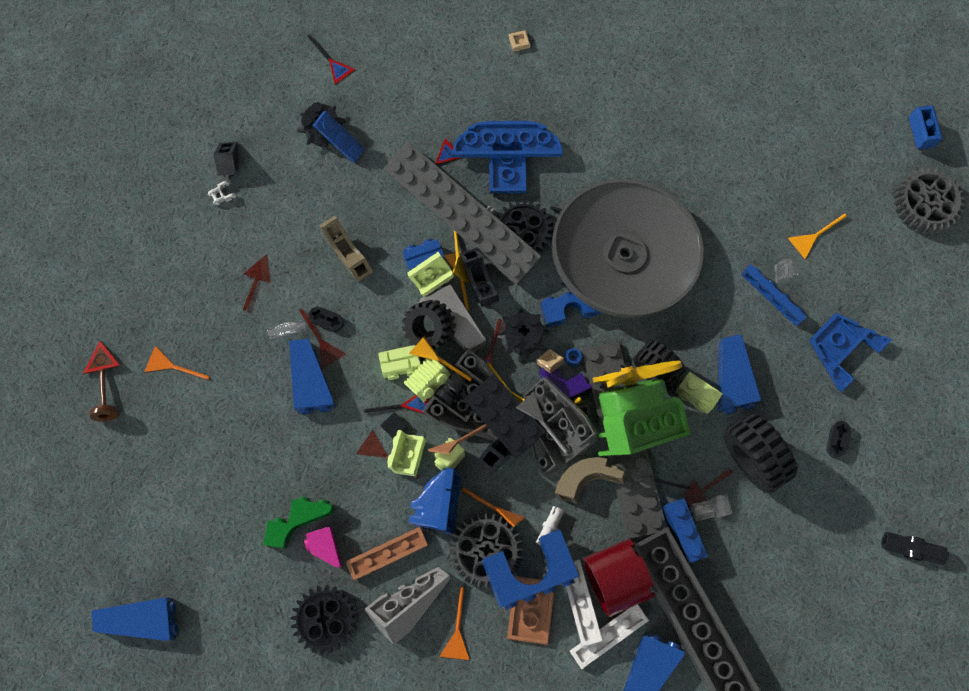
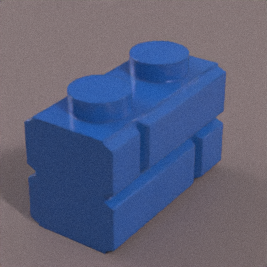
[908,105,943,150]
[402,239,445,271]

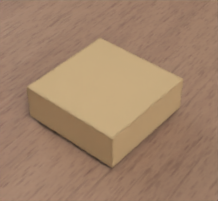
[509,30,530,52]
[536,349,564,373]

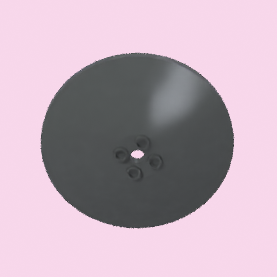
[552,180,704,318]

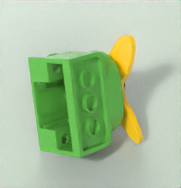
[592,361,690,456]

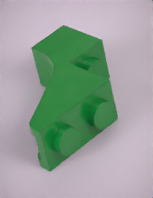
[263,497,335,549]

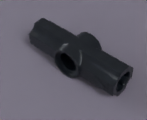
[881,532,949,565]

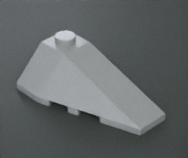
[365,567,451,645]

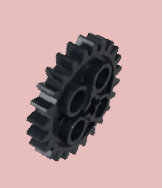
[498,199,553,252]
[290,585,359,654]

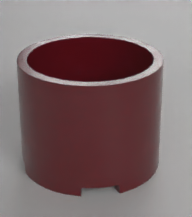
[583,539,655,617]

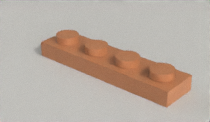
[346,527,428,581]

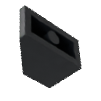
[213,142,239,177]

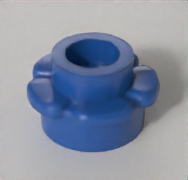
[564,348,583,367]

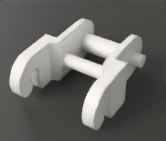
[208,181,236,205]

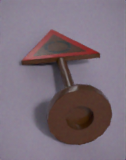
[83,341,120,422]

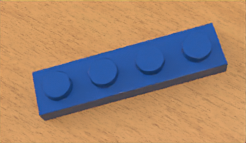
[741,264,807,327]

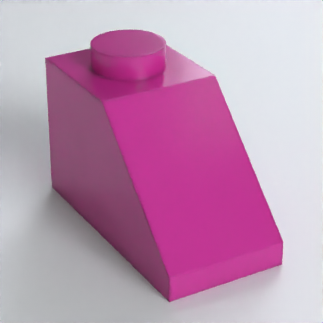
[304,526,343,568]

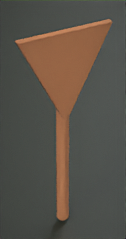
[428,424,487,454]

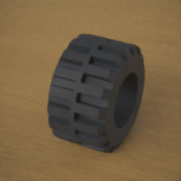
[402,300,456,350]
[633,340,686,391]

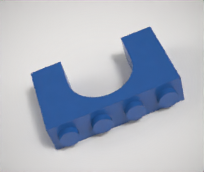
[482,529,579,610]

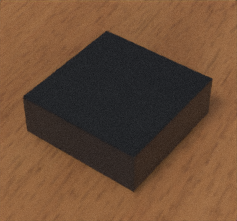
[380,412,408,439]

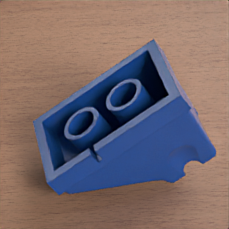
[409,468,461,534]

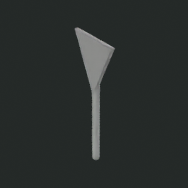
[516,392,568,453]

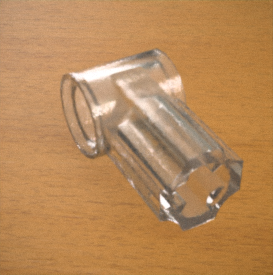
[690,494,733,522]

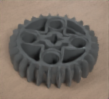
[893,168,966,235]
[449,513,524,589]

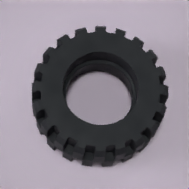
[723,413,798,493]

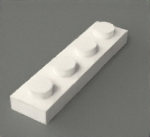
[566,560,602,647]
[569,605,649,669]

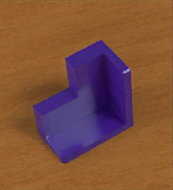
[539,368,592,401]

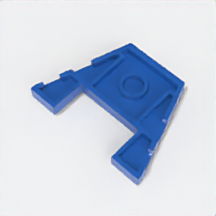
[809,313,892,392]

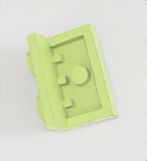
[407,252,454,297]
[387,430,426,476]

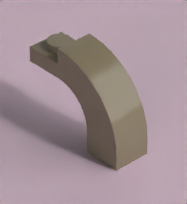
[319,216,373,282]
[555,457,627,504]

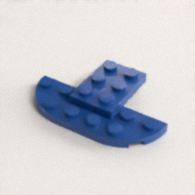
[453,121,563,194]

